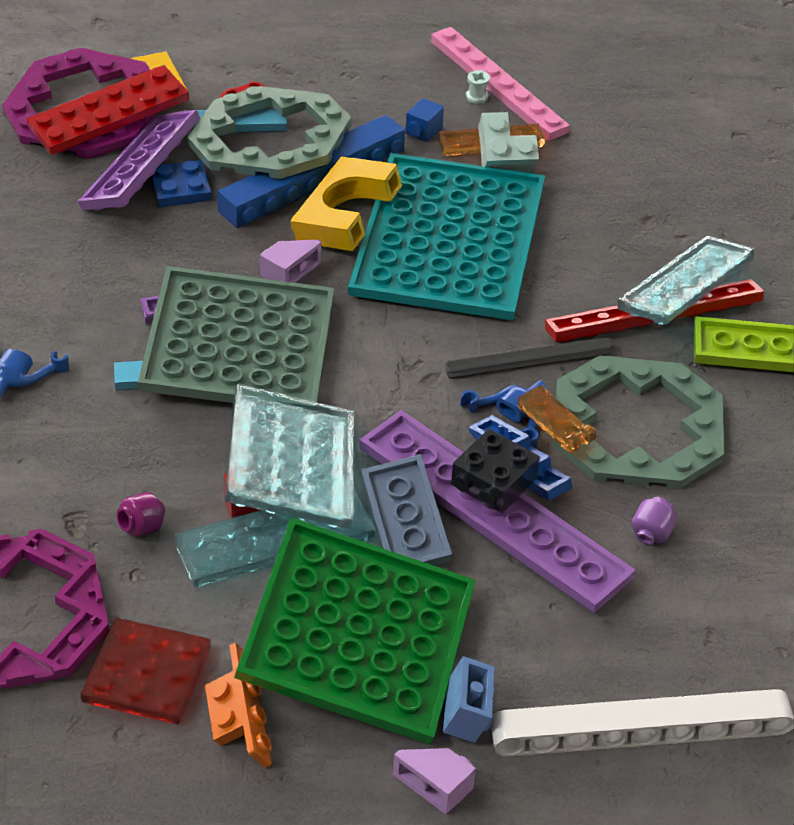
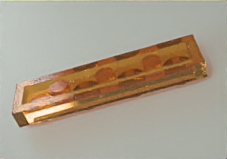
[438,123,545,155]

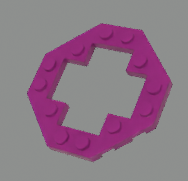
[2,48,155,159]
[0,529,109,689]

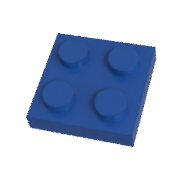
[150,160,211,207]

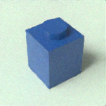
[405,98,444,142]

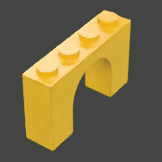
[291,157,402,251]

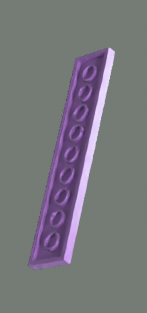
[359,410,636,613]

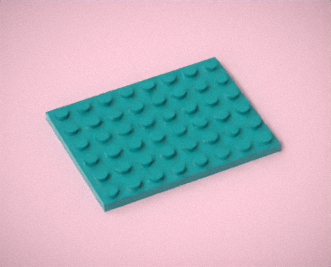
[348,153,545,321]

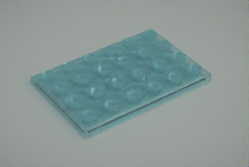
[224,384,354,529]

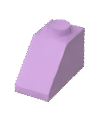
[259,240,321,283]
[393,748,476,815]

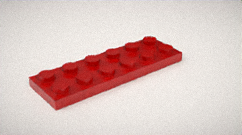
[26,65,190,155]

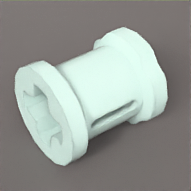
[466,70,490,104]

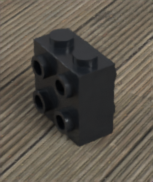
[451,429,540,513]

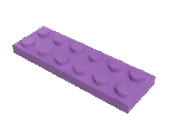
[77,110,200,211]

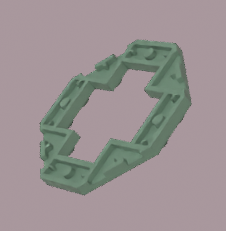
[188,86,352,179]
[552,355,724,489]

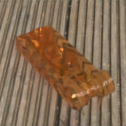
[517,385,597,454]

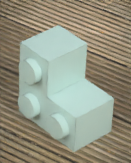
[478,112,539,172]

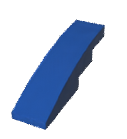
[469,415,572,501]

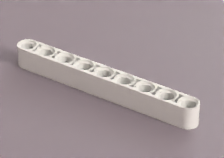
[490,689,794,757]

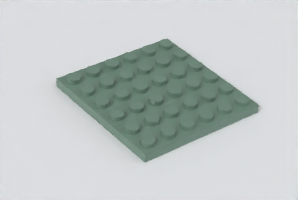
[138,266,334,414]

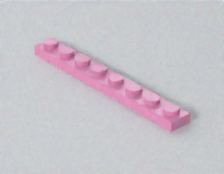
[431,27,570,141]

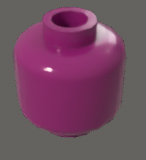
[116,492,165,537]

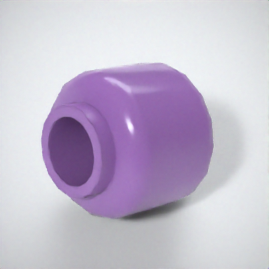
[631,497,678,545]

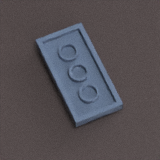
[361,454,453,566]

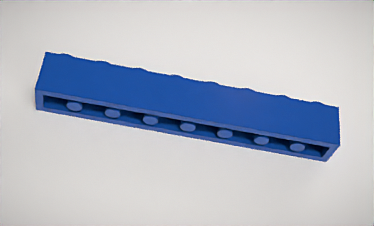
[217,114,405,228]

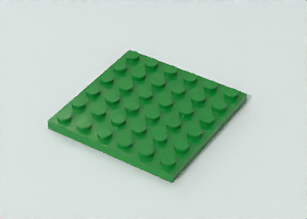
[234,517,475,745]

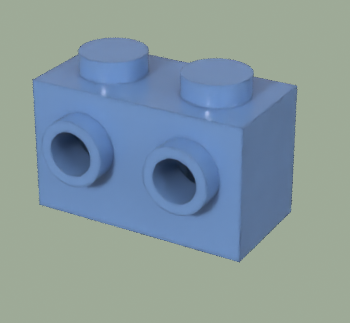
[443,656,494,743]

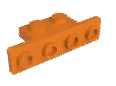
[205,642,272,768]

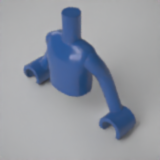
[0,349,69,398]
[460,380,546,449]

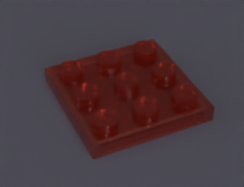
[80,617,211,725]

